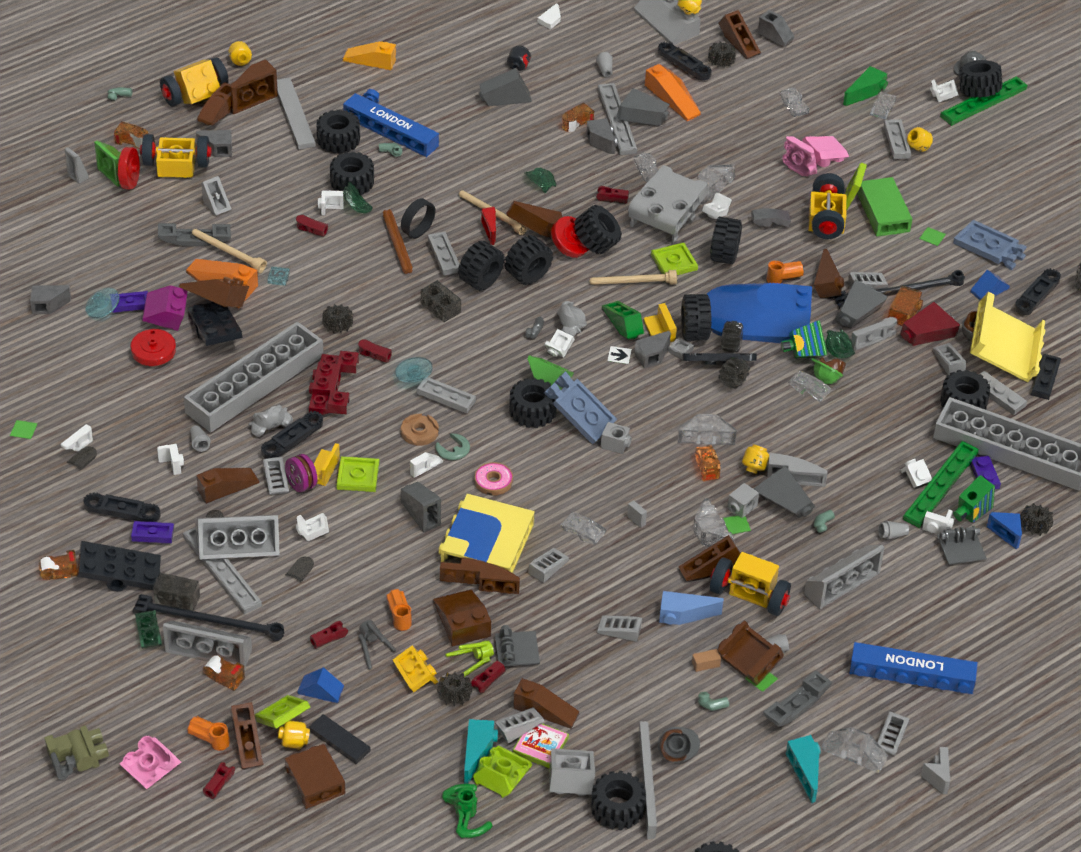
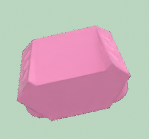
[782,136,817,176]
[802,136,849,167]
[119,736,181,789]

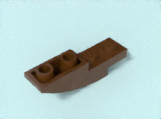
[197,82,234,126]
[440,558,520,594]

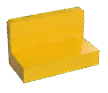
[644,303,677,342]
[314,443,340,486]

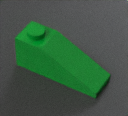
[843,66,888,106]
[602,301,644,339]

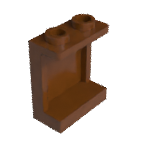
[717,620,784,686]
[285,744,345,809]

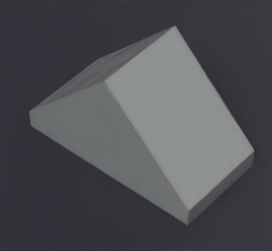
[202,176,231,216]

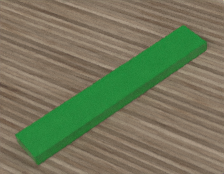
[940,76,1027,126]
[903,441,979,528]

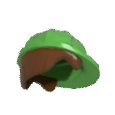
[811,357,846,384]

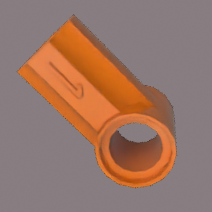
[766,261,804,283]
[386,589,412,631]
[187,716,230,751]

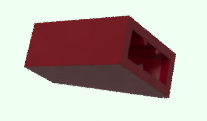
[900,302,960,346]

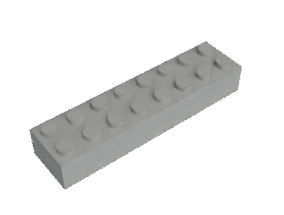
[184,322,323,433]
[933,397,1081,491]

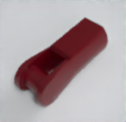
[596,186,629,204]
[296,215,328,237]
[358,339,392,363]
[310,621,348,649]
[470,660,506,693]
[203,762,235,799]

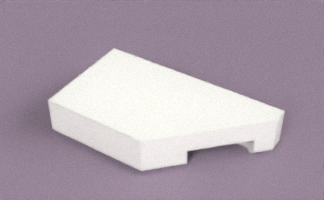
[537,4,561,29]
[61,424,93,451]
[410,452,443,478]

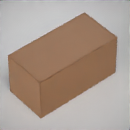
[692,649,721,672]

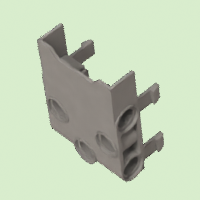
[628,165,708,244]

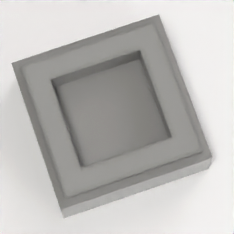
[668,337,694,359]
[627,500,647,528]

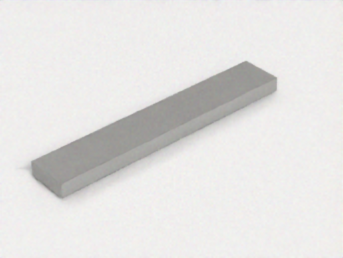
[277,78,315,150]
[598,83,637,155]
[183,527,262,615]
[639,721,657,839]

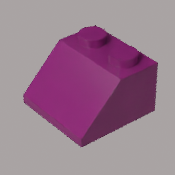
[142,285,188,331]

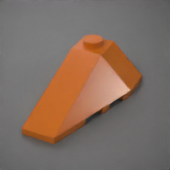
[645,64,701,121]
[186,259,258,308]

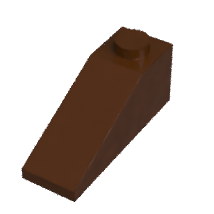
[718,10,761,59]
[506,201,563,238]
[814,249,844,298]
[196,468,259,504]
[678,535,741,581]
[513,678,579,729]
[230,702,263,769]

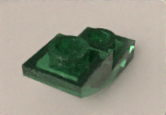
[135,611,162,649]

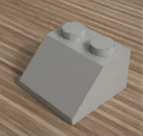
[549,748,595,796]

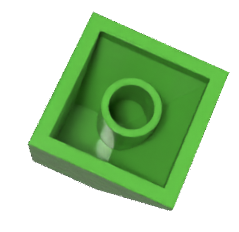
[94,141,121,187]
[528,355,574,390]

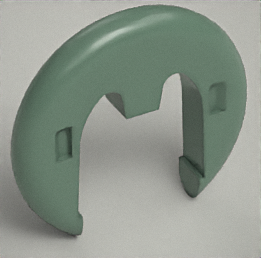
[435,433,470,460]

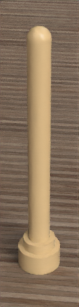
[459,190,528,235]
[192,229,267,274]
[589,270,677,285]

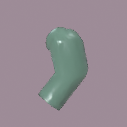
[107,87,132,100]
[379,143,403,157]
[814,510,835,533]
[698,692,729,711]

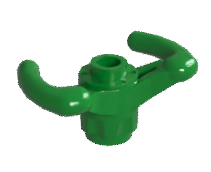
[442,783,493,838]

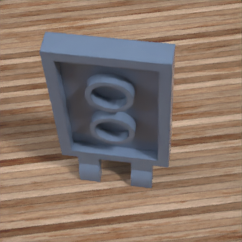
[953,220,1027,270]
[544,371,617,445]

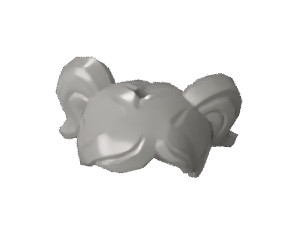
[556,301,587,337]
[248,404,293,437]

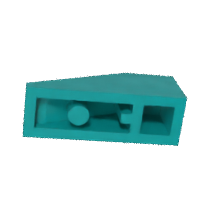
[464,719,498,784]
[786,735,821,803]

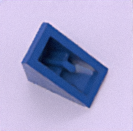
[970,270,1010,300]
[987,512,1022,549]
[298,667,344,703]

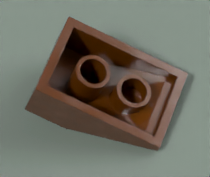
[230,59,278,114]
[179,277,249,307]
[433,589,491,646]

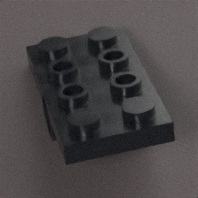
[188,301,243,346]
[77,541,161,592]

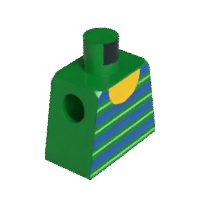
[781,320,827,358]
[953,475,995,522]

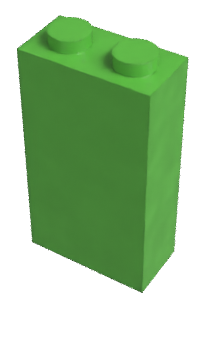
[857,177,912,237]

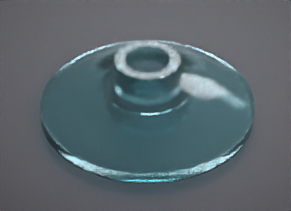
[86,288,120,318]
[395,357,433,383]

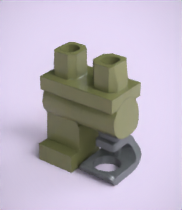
[44,726,109,780]

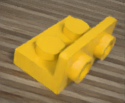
[393,645,438,692]

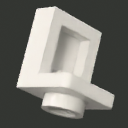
[930,79,958,102]
[318,191,344,215]
[702,193,732,219]
[545,329,575,358]
[157,444,184,475]
[900,459,932,488]
[922,510,954,534]
[296,513,329,541]

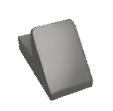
[921,747,950,794]

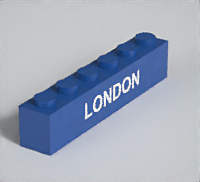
[343,93,439,157]
[849,642,978,694]

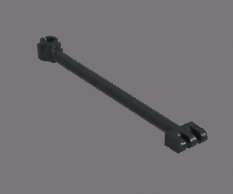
[833,270,965,309]
[132,594,285,641]

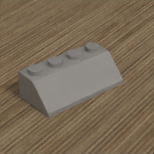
[634,0,701,45]
[195,515,280,559]
[804,545,885,609]
[163,621,252,669]

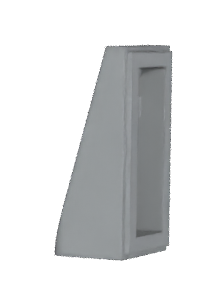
[65,147,89,184]
[848,272,888,290]
[933,343,966,375]
[262,457,289,495]
[528,548,569,583]
[597,615,642,642]
[495,708,544,743]
[875,711,909,756]

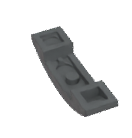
[158,223,231,247]
[763,671,832,727]

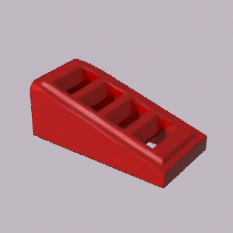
[481,207,496,245]

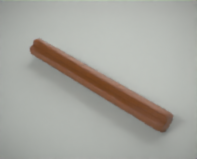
[383,209,413,274]

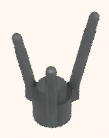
[358,620,396,669]

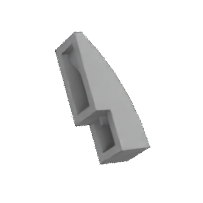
[767,453,827,487]

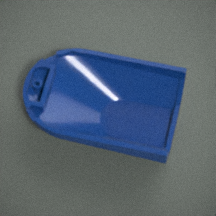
[707,283,812,343]

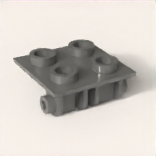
[937,526,987,565]
[495,625,540,666]

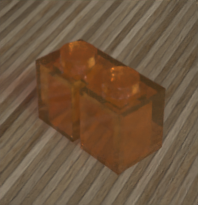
[888,286,924,326]

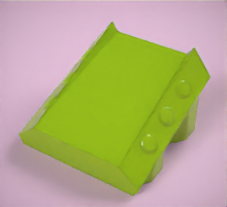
[473,745,532,798]

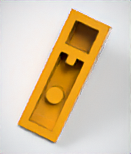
[343,41,396,70]

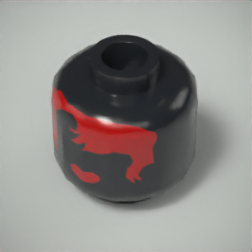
[507,45,531,71]

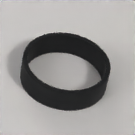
[401,198,436,238]

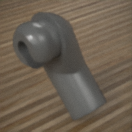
[525,317,544,339]

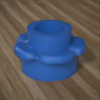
[363,89,380,103]

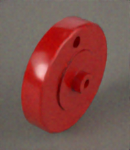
[118,147,140,190]
[551,216,589,258]
[130,329,176,366]

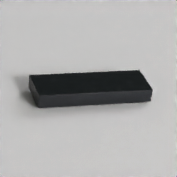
[1031,353,1061,400]
[309,714,371,764]

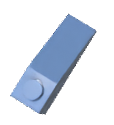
[659,591,724,625]

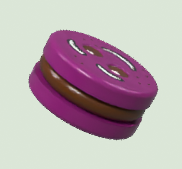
[285,454,318,493]

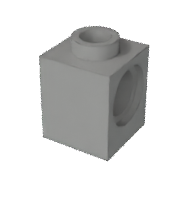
[601,422,632,454]
[727,483,759,518]

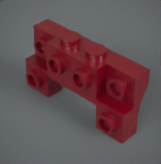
[309,351,359,415]

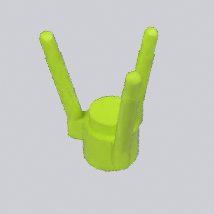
[445,640,494,681]

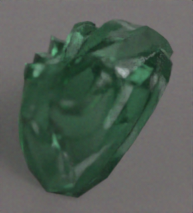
[524,167,556,193]
[343,182,373,213]
[825,329,855,359]

